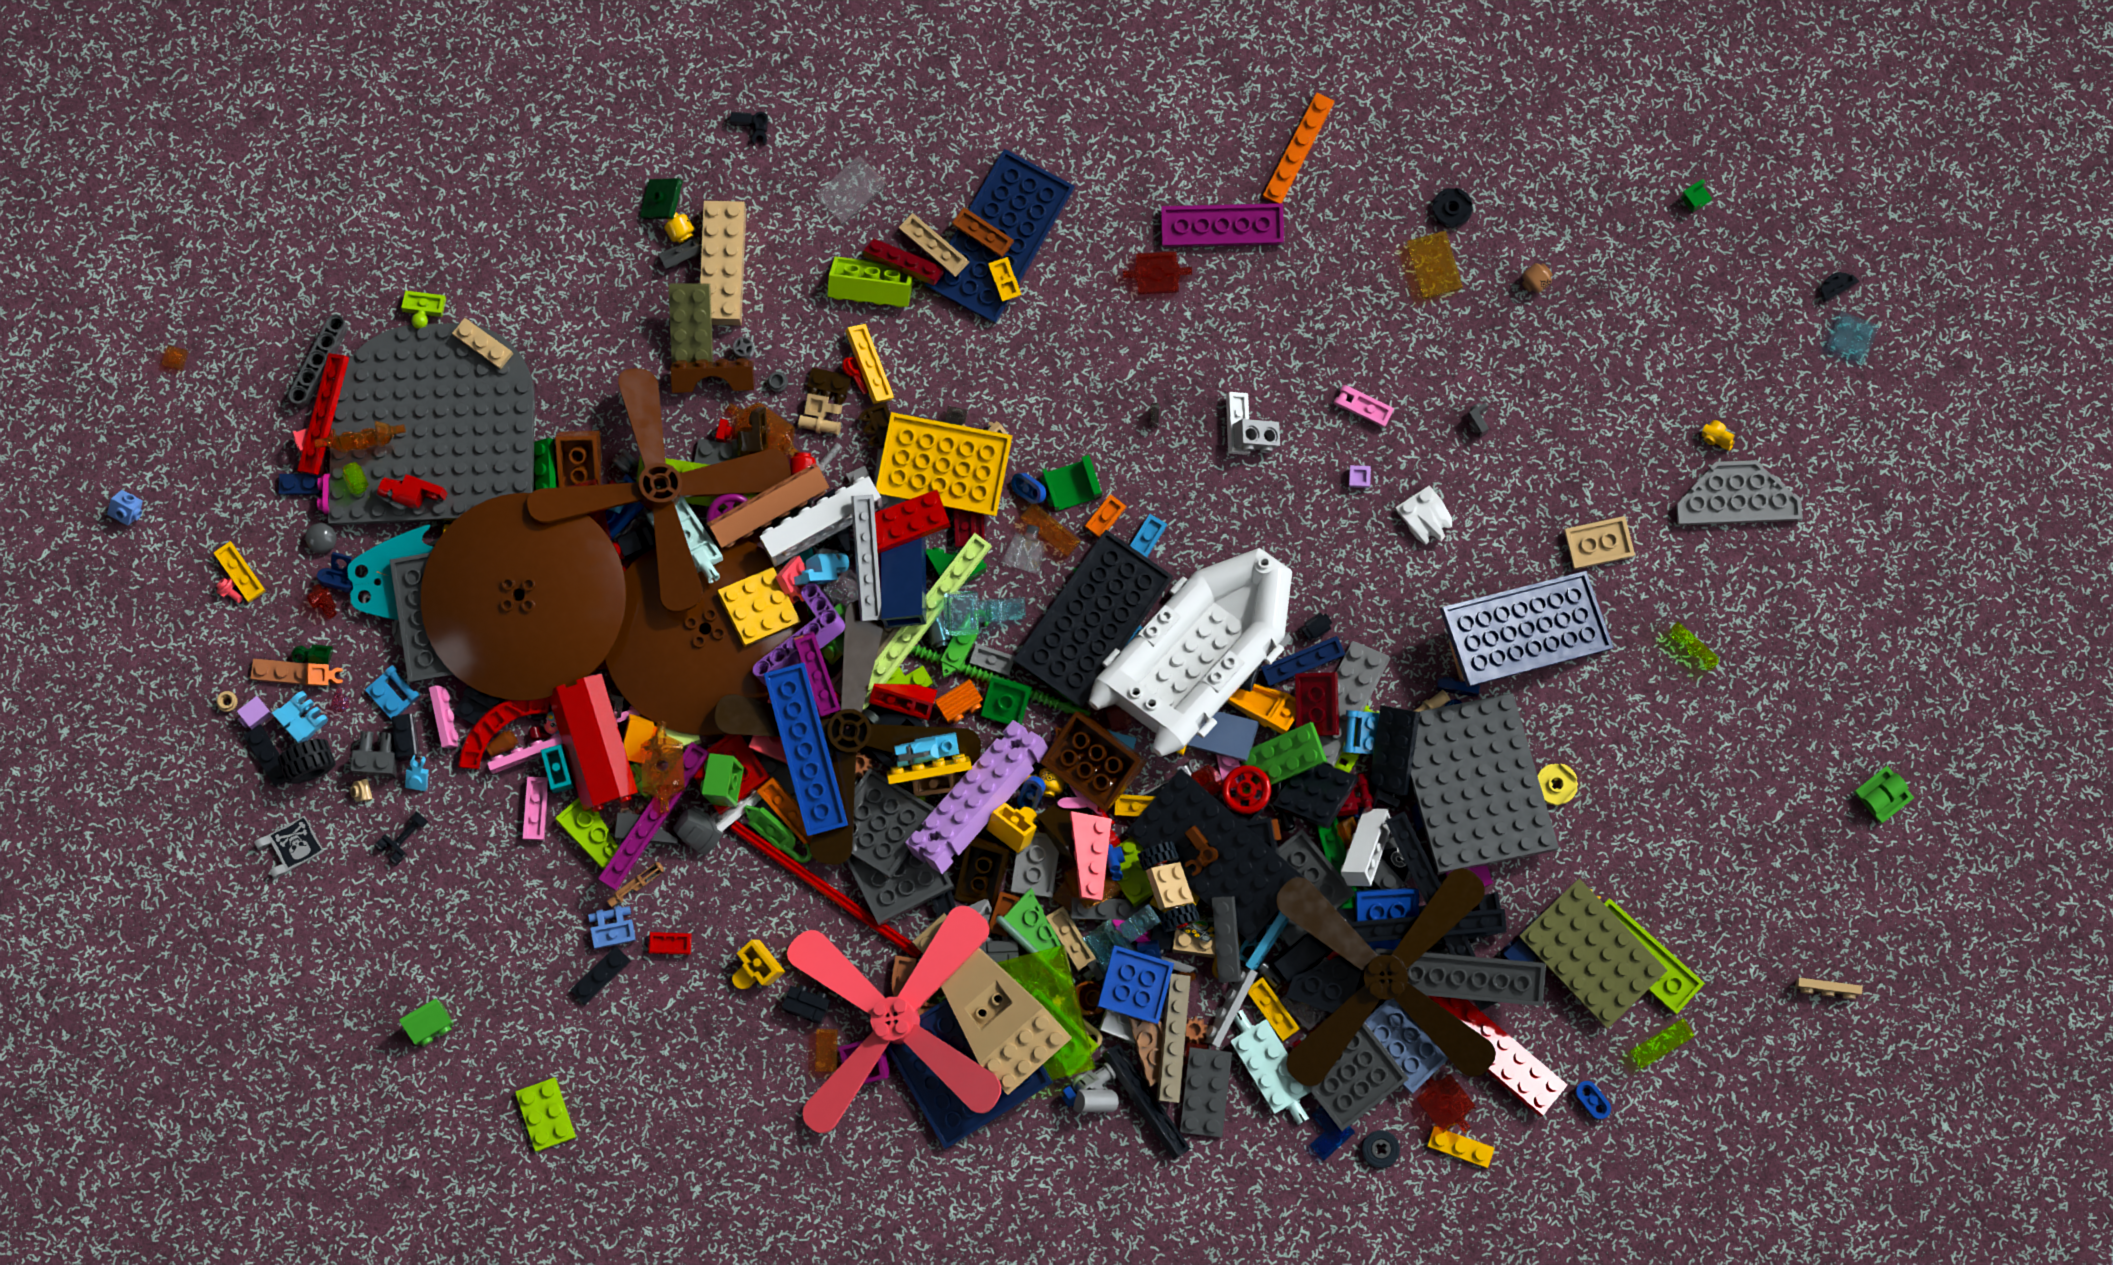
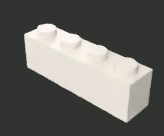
[1341,809,1391,886]

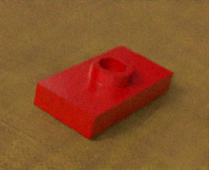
[648,932,692,955]

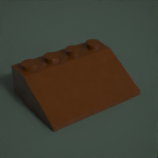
[1041,711,1148,812]

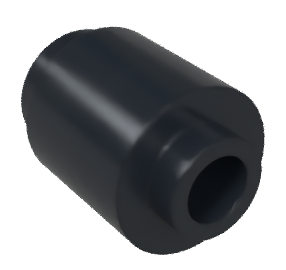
[1301,612,1332,641]

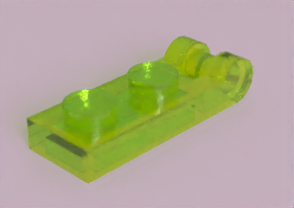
[1670,621,1719,670]

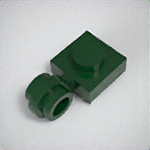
[291,644,333,664]

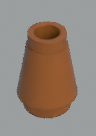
[486,730,519,757]

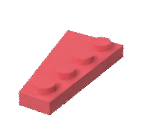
[1069,811,1112,902]

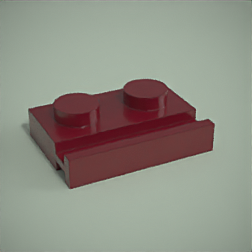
[954,509,985,548]

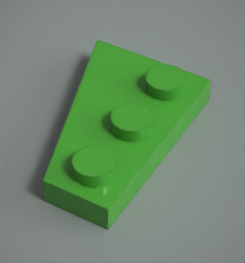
[1003,887,1062,960]

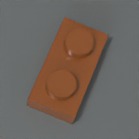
[989,891,1020,937]

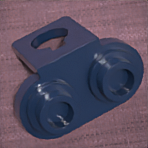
[317,552,353,593]

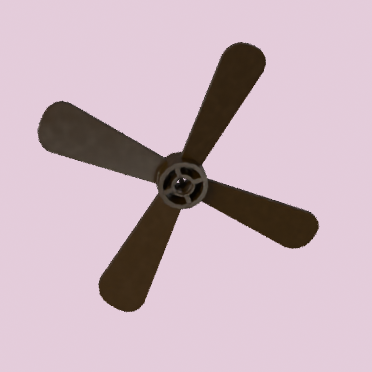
[715,600,981,865]
[1276,868,1496,1087]

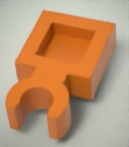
[306,663,343,686]

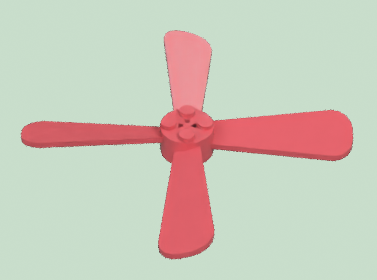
[787,906,1001,1133]

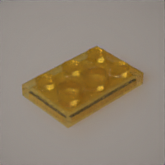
[1406,231,1463,300]

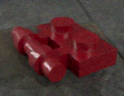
[1337,774,1373,816]

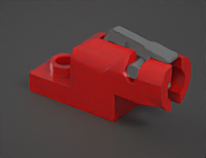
[377,474,448,511]

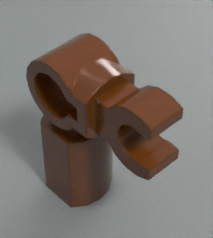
[1184,825,1218,876]

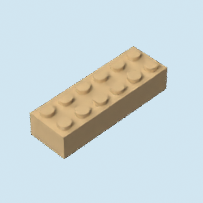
[700,201,746,326]

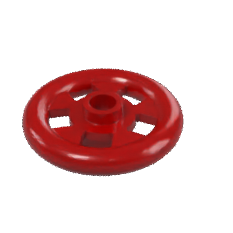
[1222,765,1271,814]

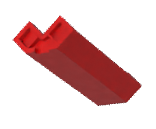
[548,674,638,813]

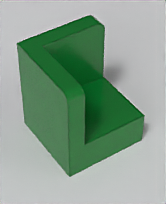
[1681,179,1712,213]

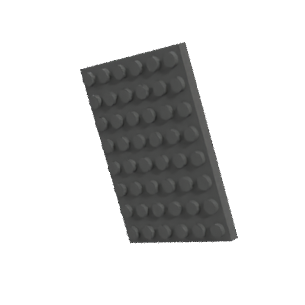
[1410,693,1559,875]

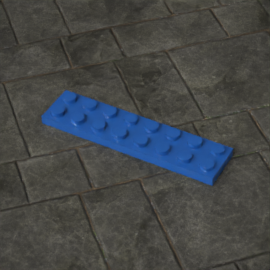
[763,662,848,836]

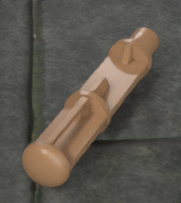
[607,862,664,907]

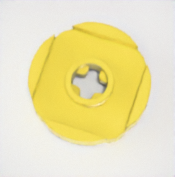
[1538,764,1578,806]

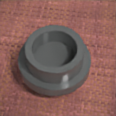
[767,372,788,392]

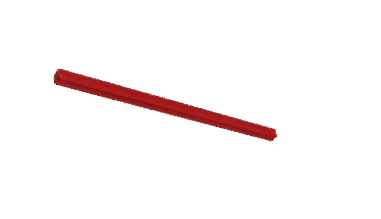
[730,821,921,958]

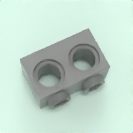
[1233,419,1280,453]

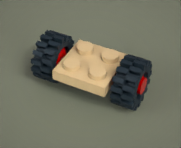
[1137,841,1200,932]

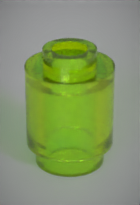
[342,462,369,494]

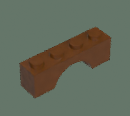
[670,358,755,393]

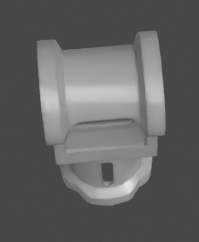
[1071,1062,1116,1092]

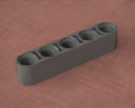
[289,314,348,409]

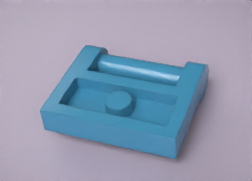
[365,665,420,720]
[1343,710,1379,754]

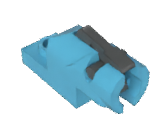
[794,548,849,585]
[894,732,959,767]

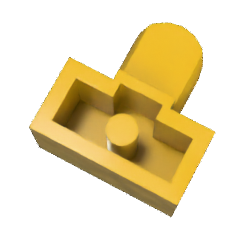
[986,803,1037,853]
[732,939,785,989]

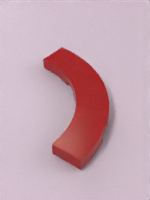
[458,698,549,769]

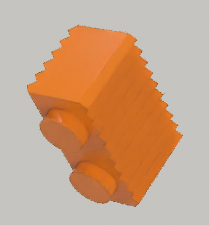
[935,679,983,724]

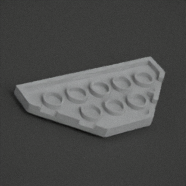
[1676,460,1803,526]

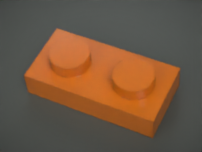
[1085,494,1127,538]

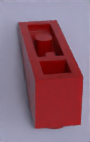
[869,684,937,720]

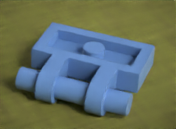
[588,906,636,949]

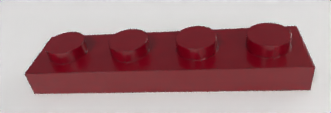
[863,238,944,286]

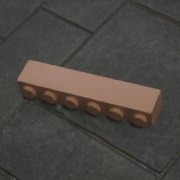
[706,463,830,548]

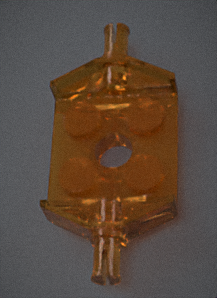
[726,402,801,457]
[315,421,406,453]
[641,722,685,813]

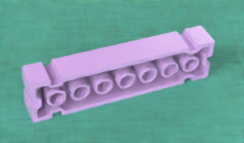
[905,720,1049,874]

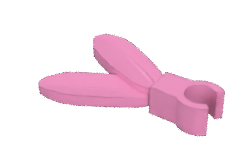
[1057,785,1103,816]

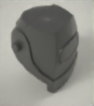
[673,807,722,856]

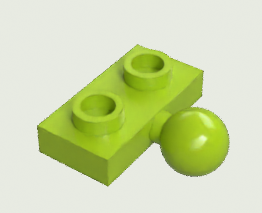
[401,290,446,329]

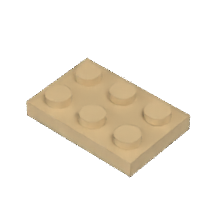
[1564,516,1635,570]

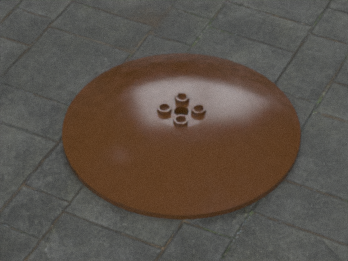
[421,493,627,701]
[605,533,809,736]

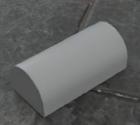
[1073,1090,1119,1112]

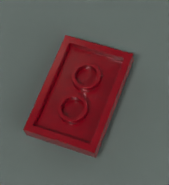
[1295,672,1339,736]

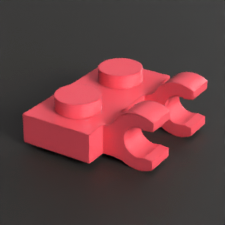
[776,555,807,604]

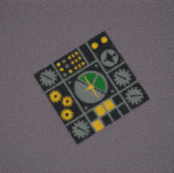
[1178,910,1215,943]

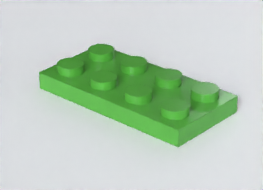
[1241,722,1328,792]

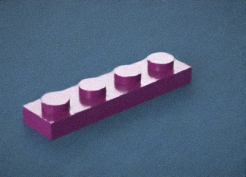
[793,631,841,717]

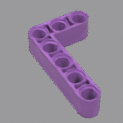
[753,583,845,686]

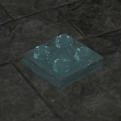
[1825,311,1879,364]

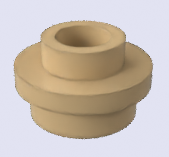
[216,691,238,712]

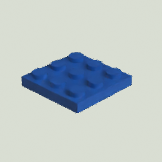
[1355,888,1419,953]
[1096,945,1174,1025]

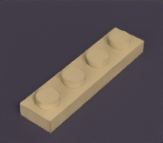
[899,213,969,277]

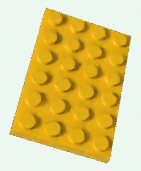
[876,412,1013,517]

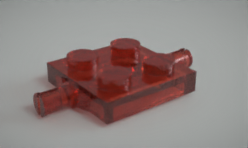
[1123,251,1192,295]
[1416,1074,1476,1133]

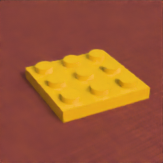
[717,567,801,647]

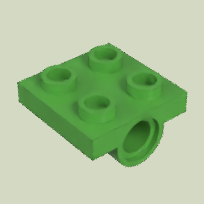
[1854,766,1914,824]

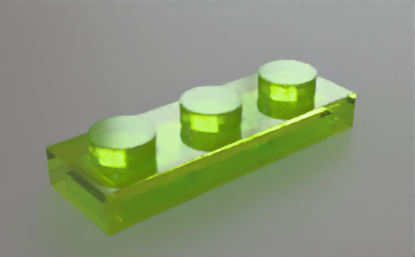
[1629,1018,1695,1069]

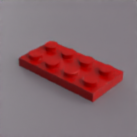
[875,489,951,554]

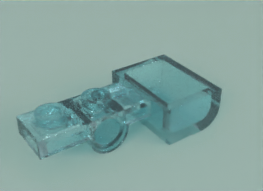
[944,590,1026,636]
[1082,904,1161,971]

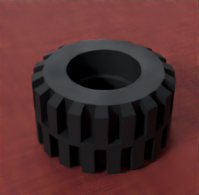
[277,739,336,784]

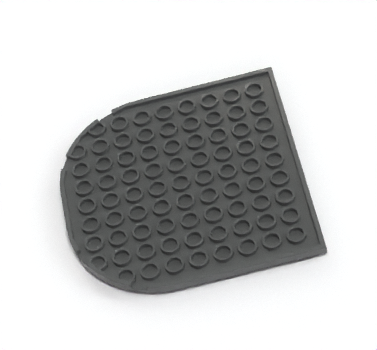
[328,323,535,526]

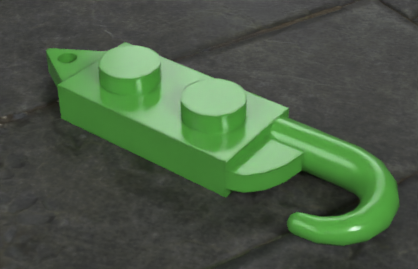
[940,609,989,678]
[744,805,812,863]

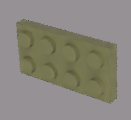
[668,283,713,363]

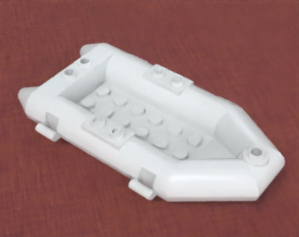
[1089,548,1292,757]

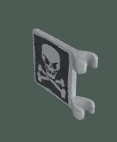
[254,816,324,879]

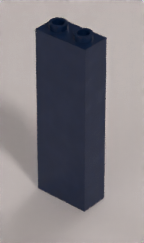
[881,509,926,628]

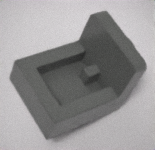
[1468,402,1489,437]

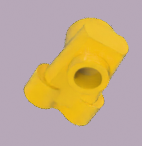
[1702,420,1735,451]

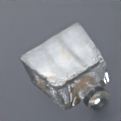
[1001,524,1045,575]

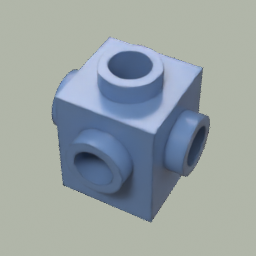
[107,490,143,525]

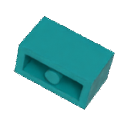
[541,744,574,794]

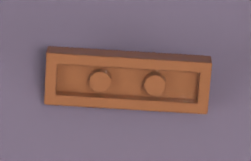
[250,659,313,686]

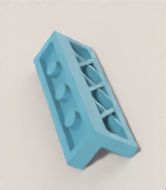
[1239,911,1290,970]

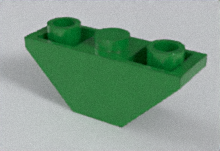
[926,547,987,585]

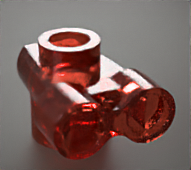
[306,584,337,619]

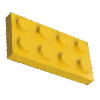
[887,754,972,784]

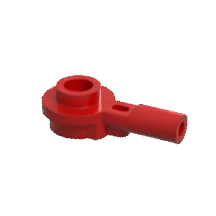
[842,357,869,395]

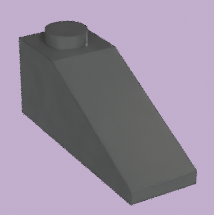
[615,810,680,846]

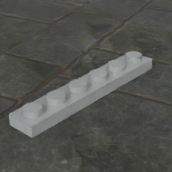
[851,494,882,621]

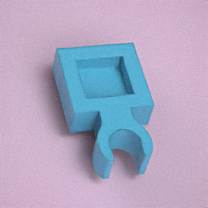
[405,755,429,791]

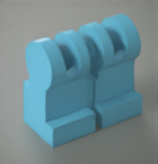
[272,691,328,744]

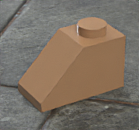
[912,772,960,796]

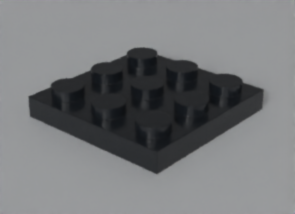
[1273,764,1359,829]

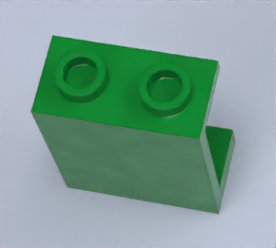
[1040,455,1102,512]

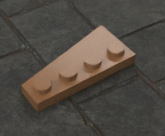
[1127,1016,1185,1086]

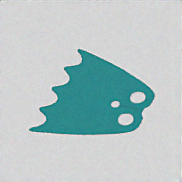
[347,525,434,620]

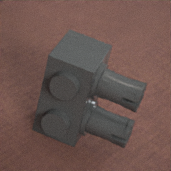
[351,731,398,778]

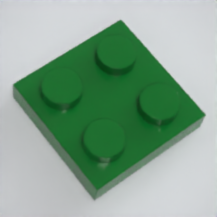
[981,675,1032,725]

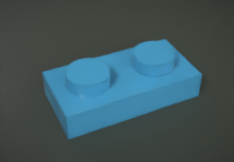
[1130,514,1167,558]

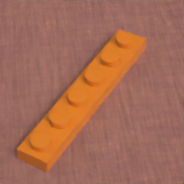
[1262,92,1335,203]

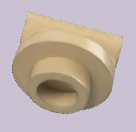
[350,779,373,802]

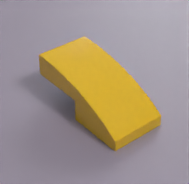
[988,257,1021,302]

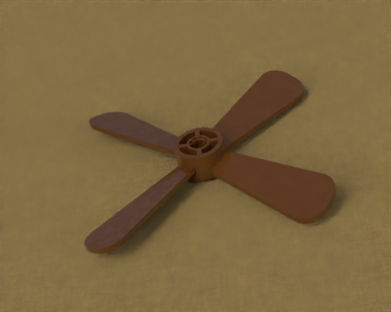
[527,368,791,613]

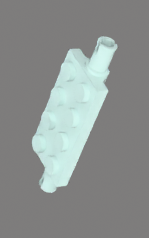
[646,486,723,583]
[1230,1009,1311,1125]

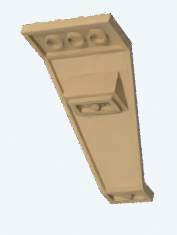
[912,913,1072,1095]

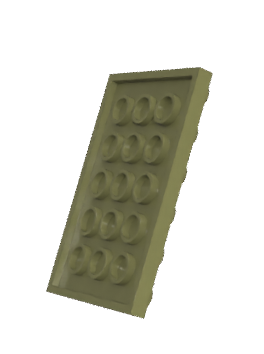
[1518,878,1668,1029]

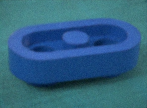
[1011,473,1046,504]
[1017,776,1046,810]
[1576,1081,1611,1120]

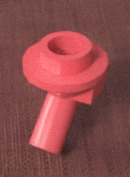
[216,578,243,603]

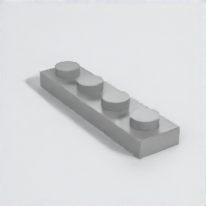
[1204,967,1257,1048]

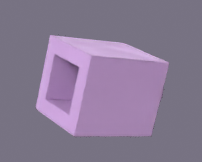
[237,696,273,729]

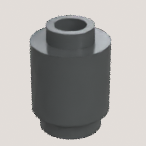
[927,617,951,649]

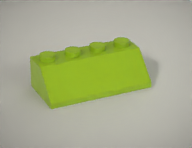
[827,256,914,307]

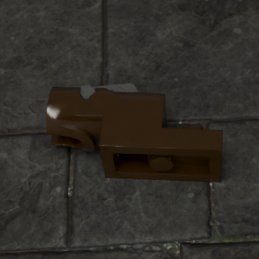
[732,407,768,458]

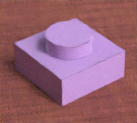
[1349,465,1371,488]

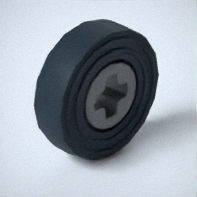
[1362,1130,1400,1169]

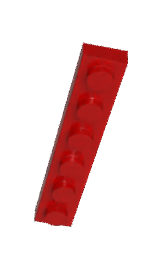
[297,353,349,475]

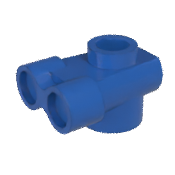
[1106,844,1125,881]

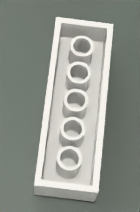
[760,476,883,567]

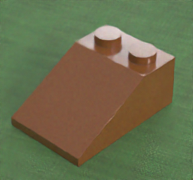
[555,430,601,487]

